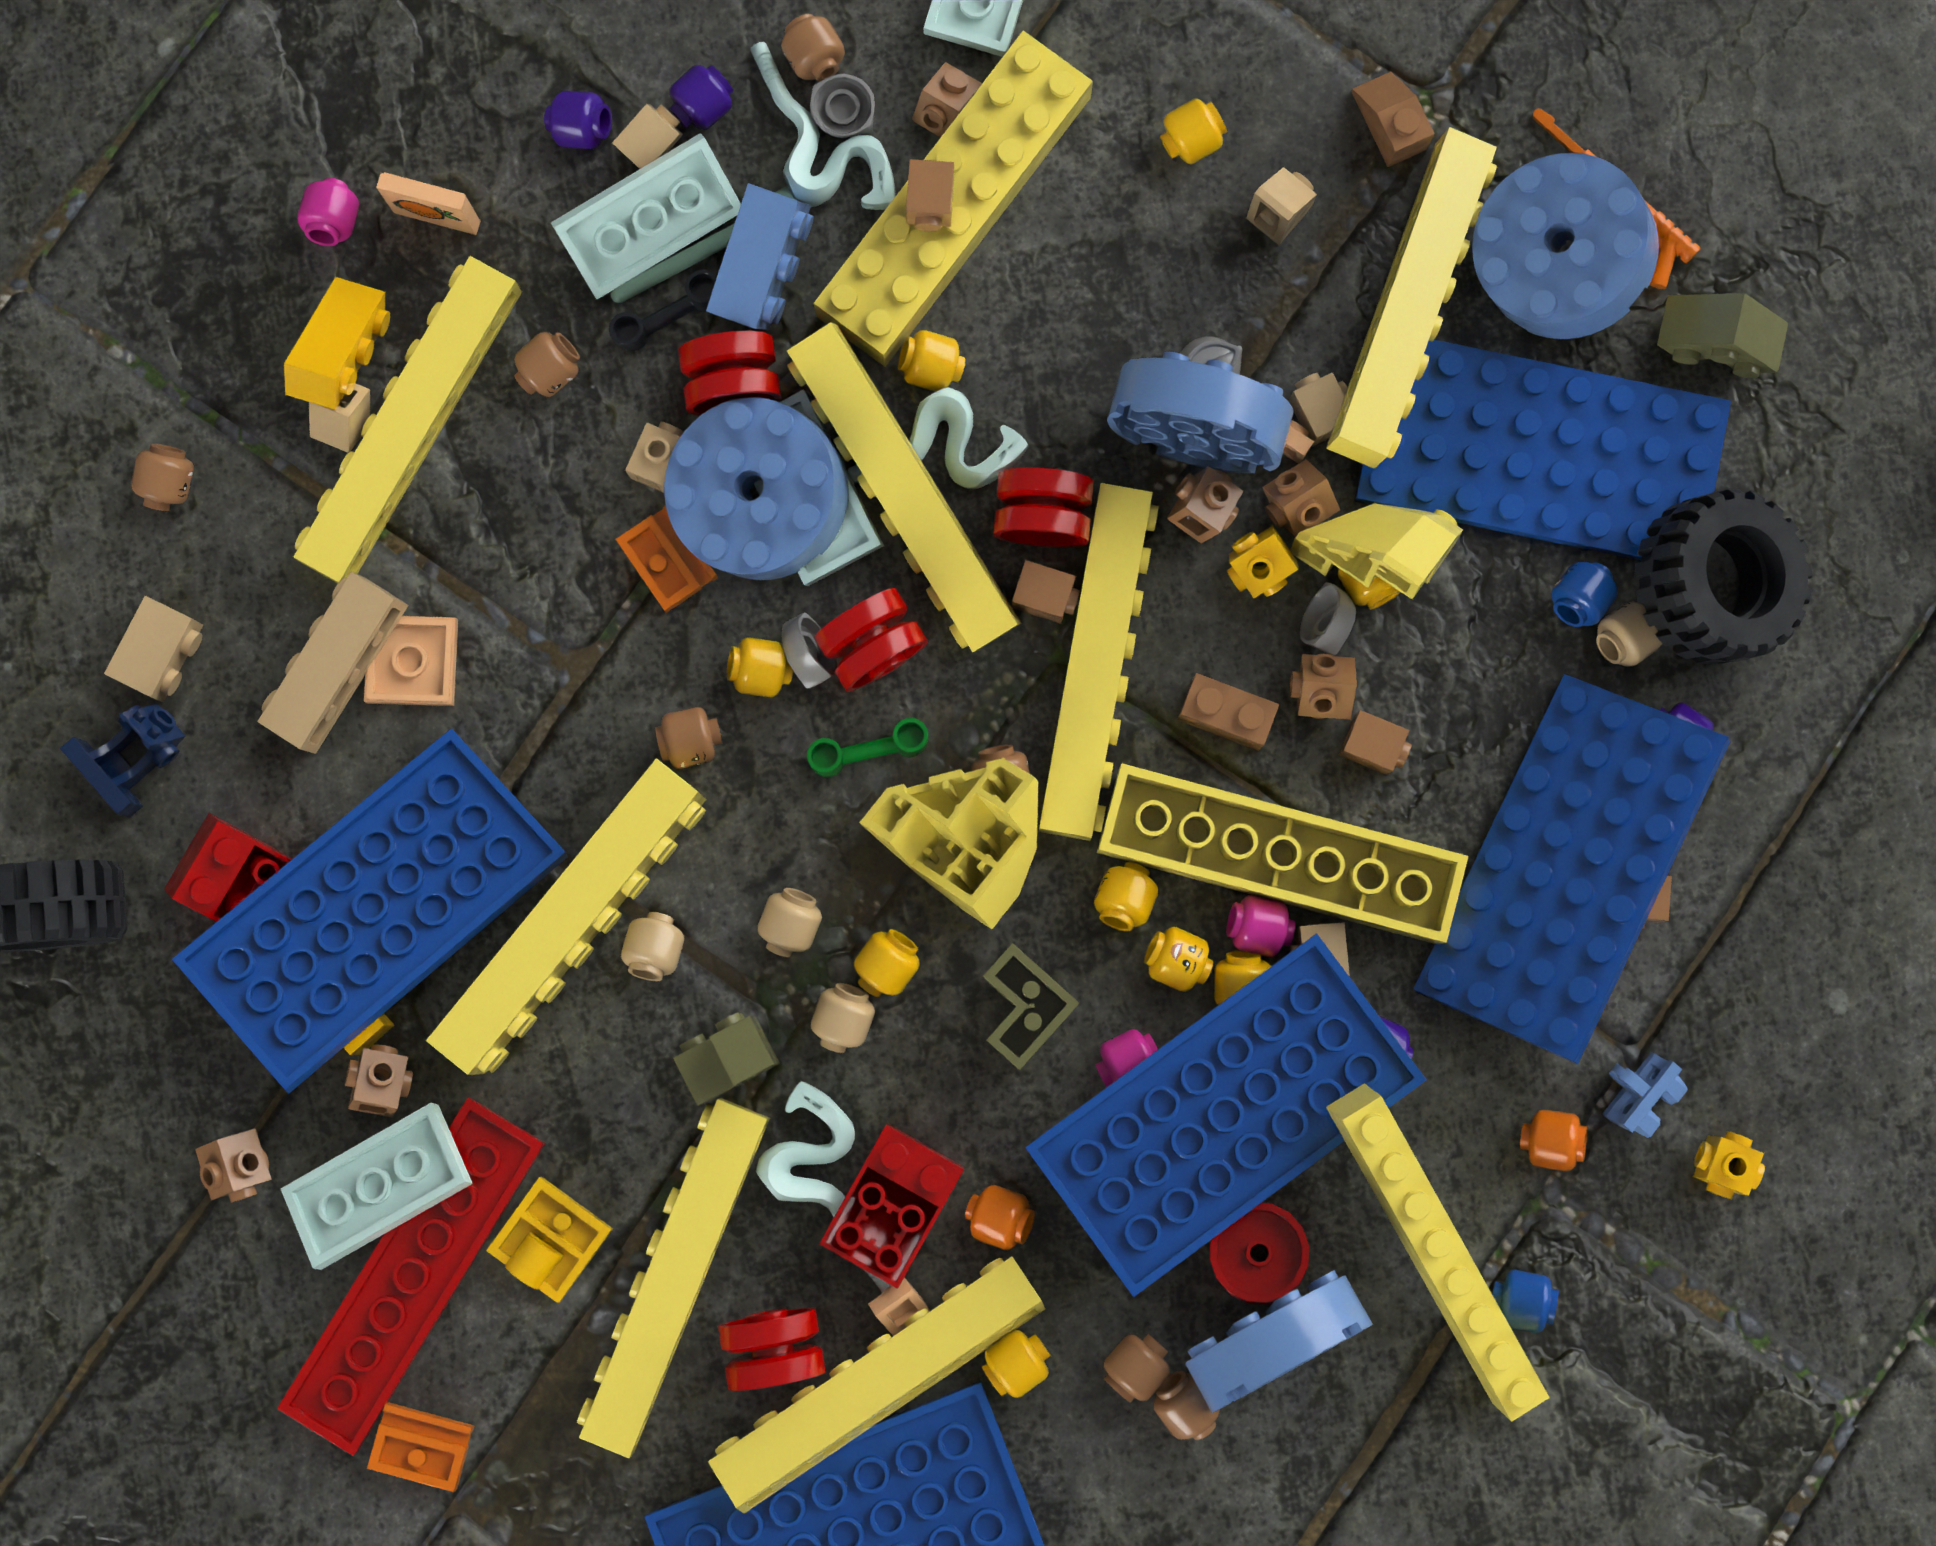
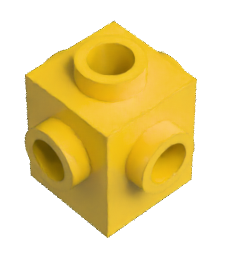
[1227,525,1299,598]
[1693,1131,1765,1200]

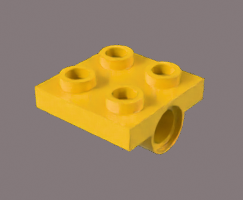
[486,1176,613,1303]

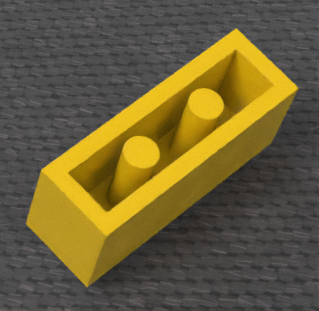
[284,277,390,410]

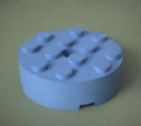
[1472,153,1659,339]
[1107,352,1294,473]
[664,397,849,580]
[1185,1270,1373,1413]

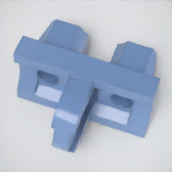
[1603,1052,1688,1138]

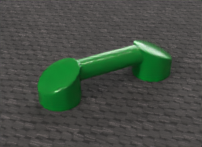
[807,718,929,777]

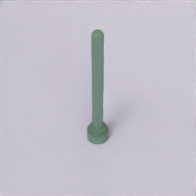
[610,186,794,303]

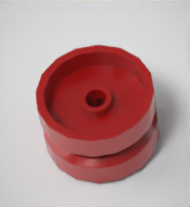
[678,331,782,416]
[993,467,1094,548]
[814,588,928,692]
[1210,1203,1309,1305]
[718,1307,826,1391]

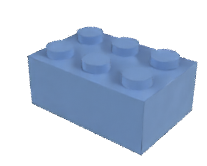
[706,183,814,330]

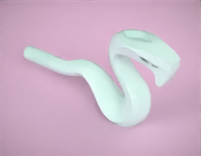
[750,42,895,210]
[847,387,1029,489]
[756,1081,892,1292]

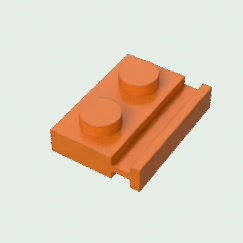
[615,505,718,613]
[367,1402,474,1492]

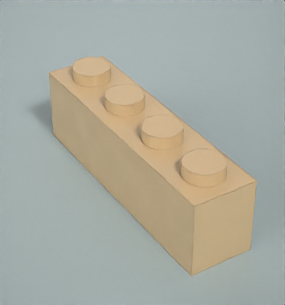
[257,571,409,754]

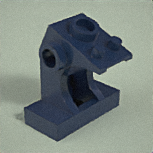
[60,704,185,818]

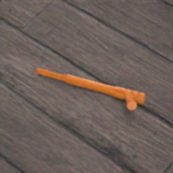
[1532,108,1701,289]

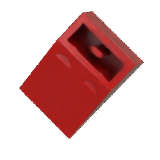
[164,813,292,922]
[819,1123,965,1289]

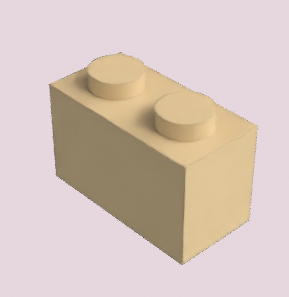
[104,596,203,702]

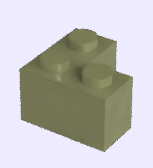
[1657,293,1788,378]
[982,943,1079,1070]
[673,1012,780,1106]

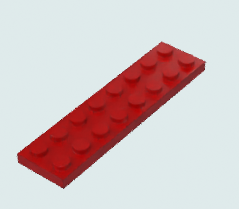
[277,1097,546,1456]

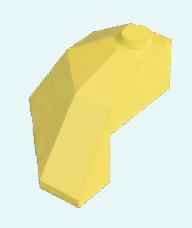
[1290,503,1463,600]
[859,758,1038,929]

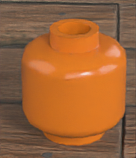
[1520,1110,1587,1171]
[965,1185,1035,1251]

